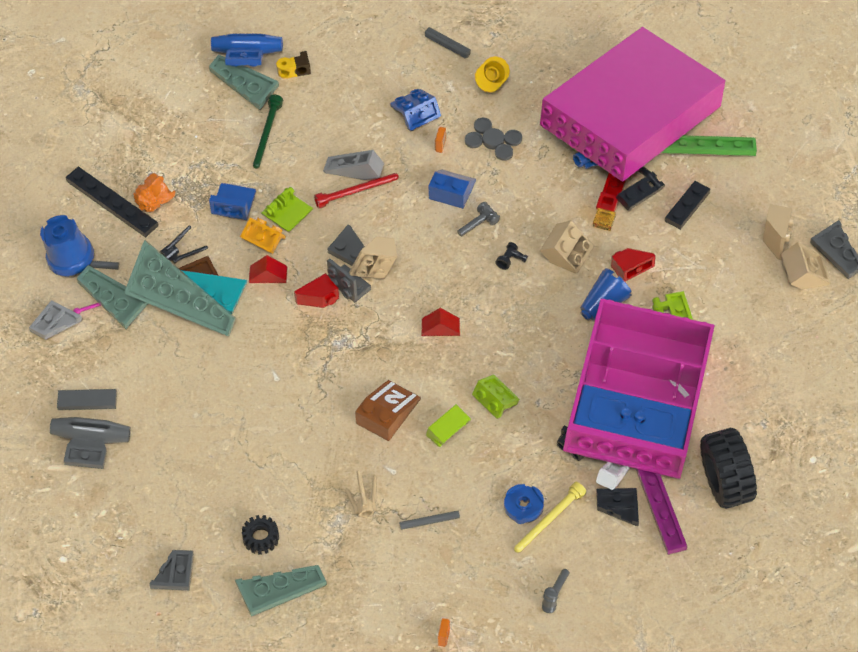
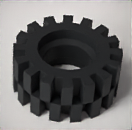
[242,515,279,555]

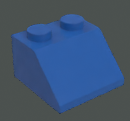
[428,169,476,209]

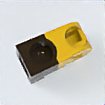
[276,51,311,79]

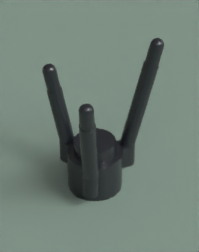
[160,225,208,263]

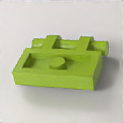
[652,291,693,320]

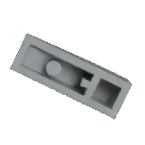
[323,150,384,180]

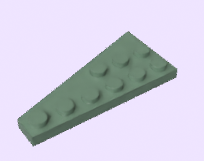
[124,240,236,336]

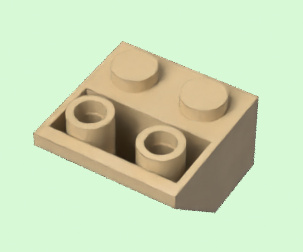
[763,204,794,260]
[540,220,594,273]
[349,236,397,279]

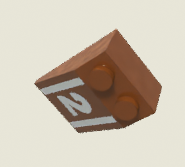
[355,380,421,441]

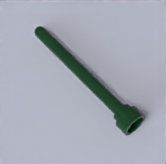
[253,94,284,169]

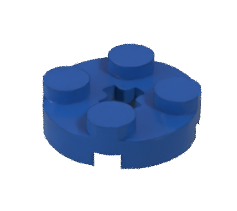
[504,484,544,524]

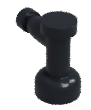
[495,242,528,270]

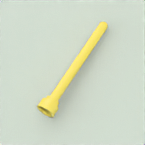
[514,481,587,553]

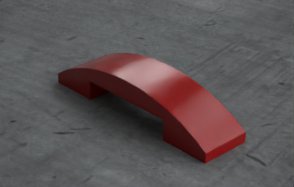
[596,173,627,214]

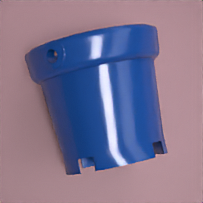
[40,215,94,276]

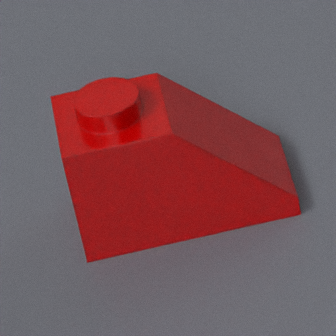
[611,248,656,282]
[294,273,339,308]

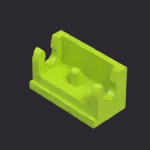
[426,404,471,447]

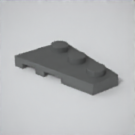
[810,220,858,279]

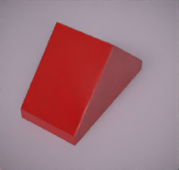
[249,255,288,283]
[422,307,460,336]

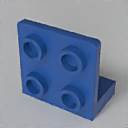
[390,89,441,131]
[209,183,256,220]

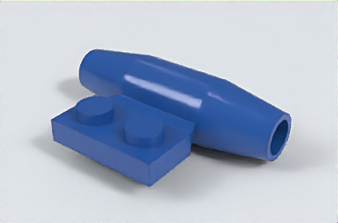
[211,33,283,67]

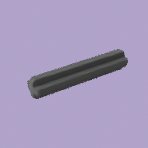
[425,27,471,58]

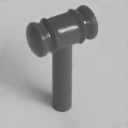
[457,202,500,237]
[542,569,570,613]

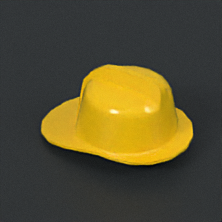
[475,56,510,92]

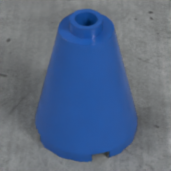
[580,268,632,320]

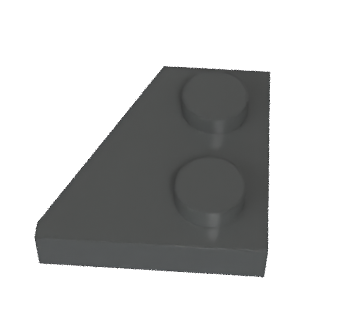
[327,224,365,266]

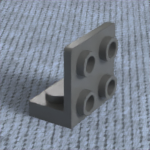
[327,258,371,303]

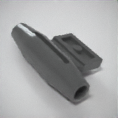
[50,417,131,469]

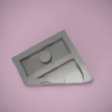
[29,300,82,340]

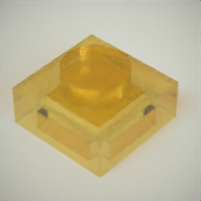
[593,208,616,231]

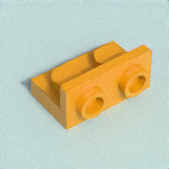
[240,217,286,254]

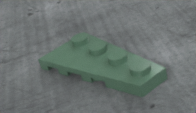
[209,54,279,110]
[77,265,148,329]
[235,565,327,617]

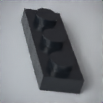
[665,181,710,230]

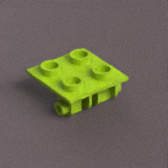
[261,187,313,232]

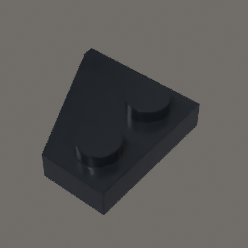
[596,488,639,526]

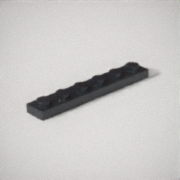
[65,166,158,238]

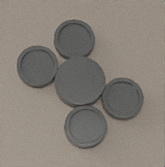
[465,117,522,161]

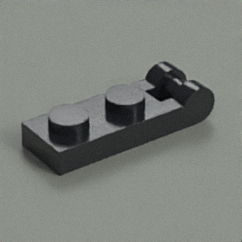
[616,171,665,211]

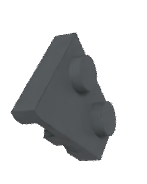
[150,550,194,591]

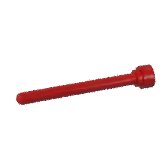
[314,173,399,209]

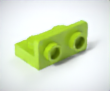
[472,374,520,419]

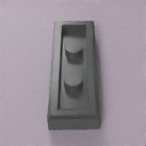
[57,389,117,410]

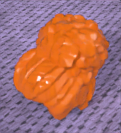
[133,173,176,212]

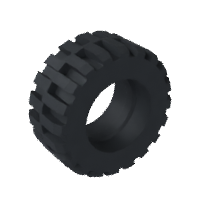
[700,427,757,509]

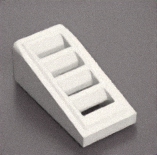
[596,462,631,490]

